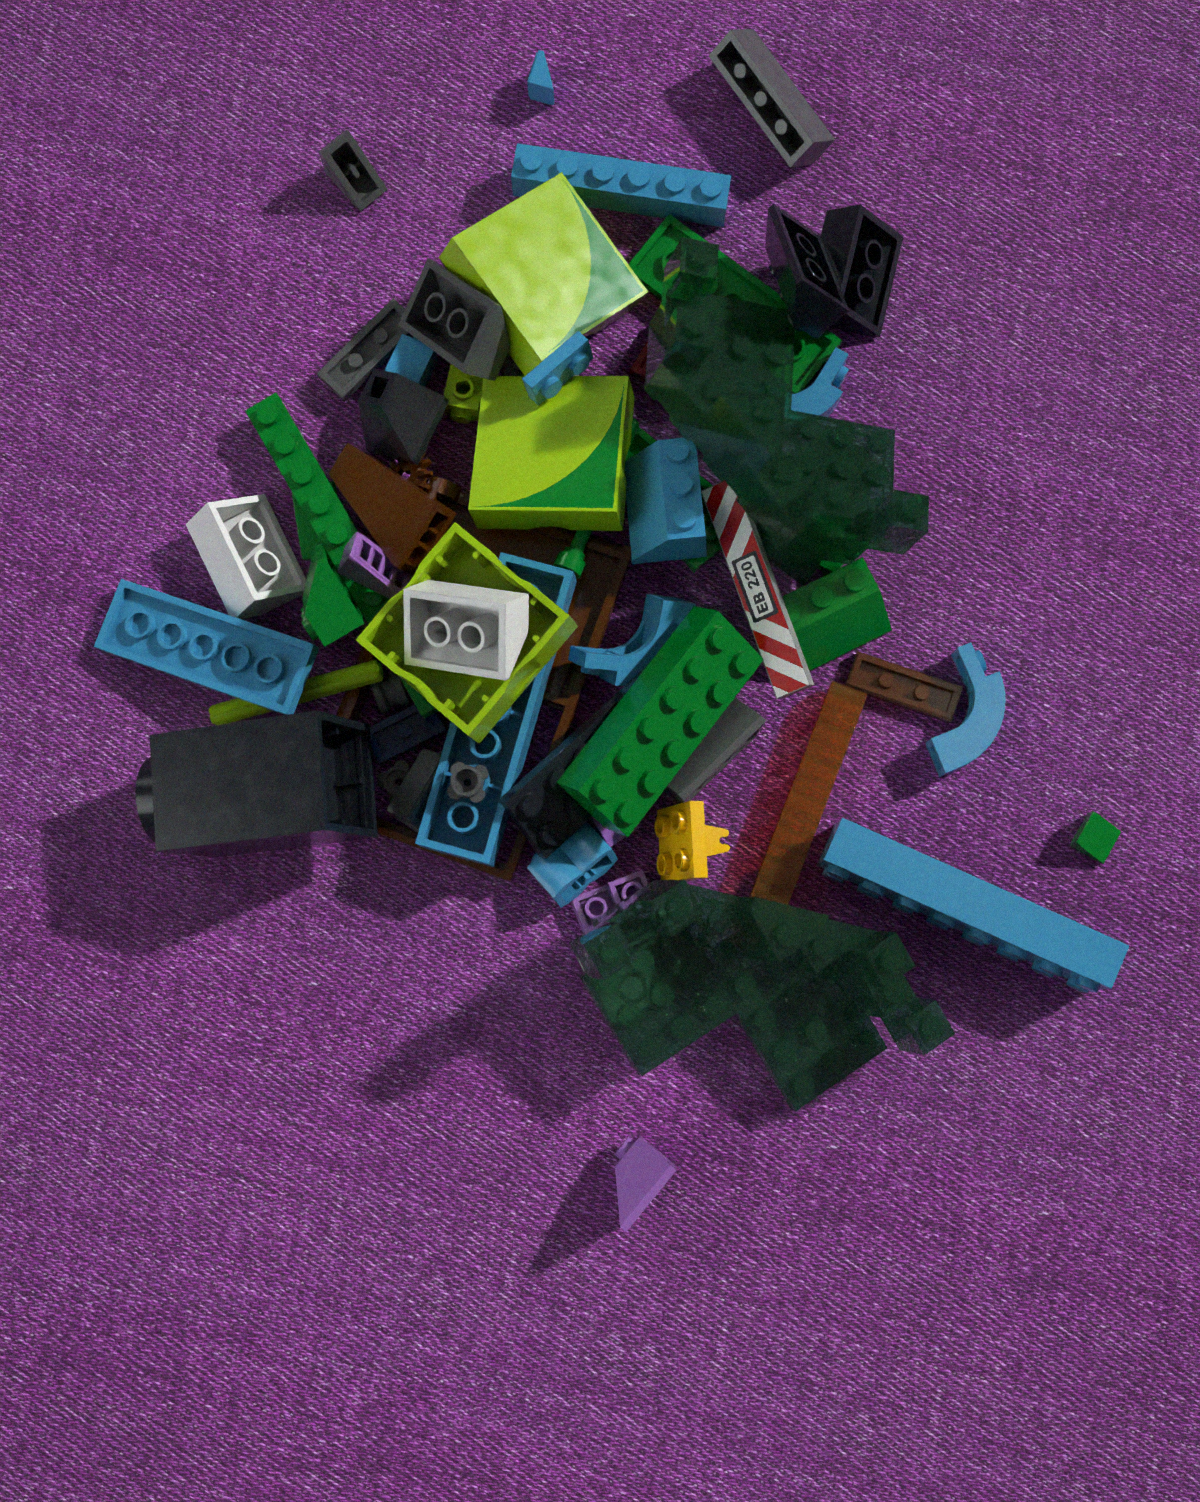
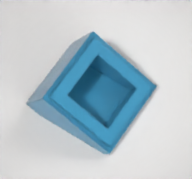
[527,50,555,105]

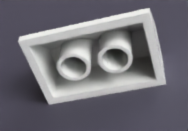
[186,494,306,619]
[403,580,529,680]

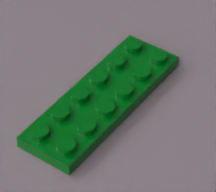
[629,214,842,395]

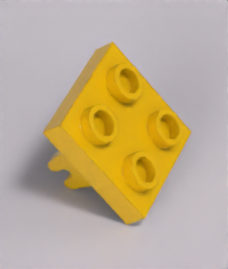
[654,801,730,884]

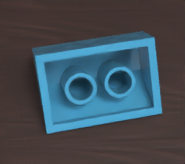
[625,436,707,564]

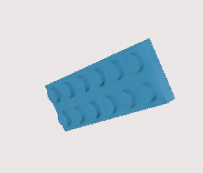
[94,579,319,715]

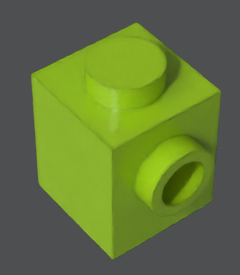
[444,364,483,424]

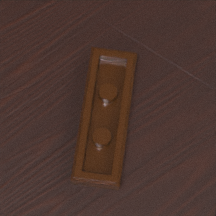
[844,651,963,723]

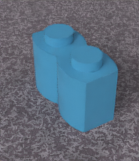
[527,822,618,908]

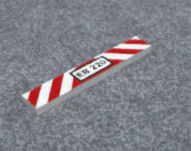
[701,476,814,699]

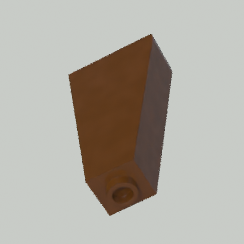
[329,442,457,575]

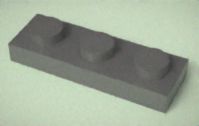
[317,298,412,402]

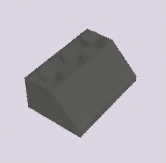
[398,258,510,381]
[664,698,766,804]

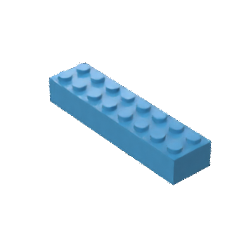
[415,552,577,867]
[816,818,1129,993]

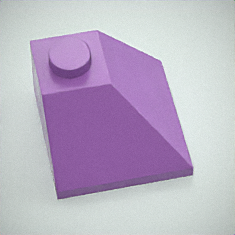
[614,1135,677,1232]

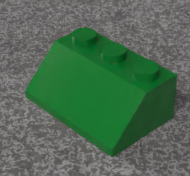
[300,542,364,647]
[782,557,892,671]

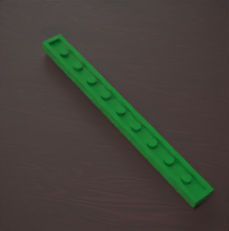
[245,392,438,719]

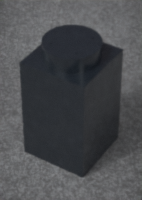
[135,711,378,857]

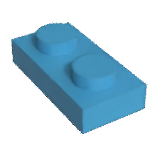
[522,331,594,406]

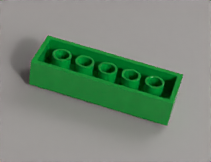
[556,606,764,837]

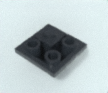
[358,369,449,465]

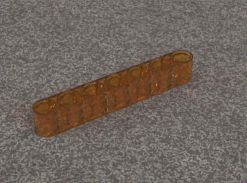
[741,681,867,933]

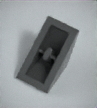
[319,129,387,211]

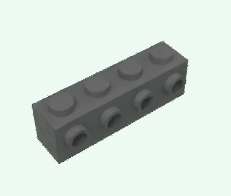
[709,29,835,168]

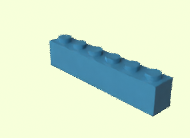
[511,143,731,227]

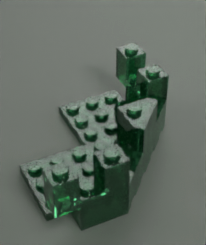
[645,237,929,565]
[569,879,955,1111]

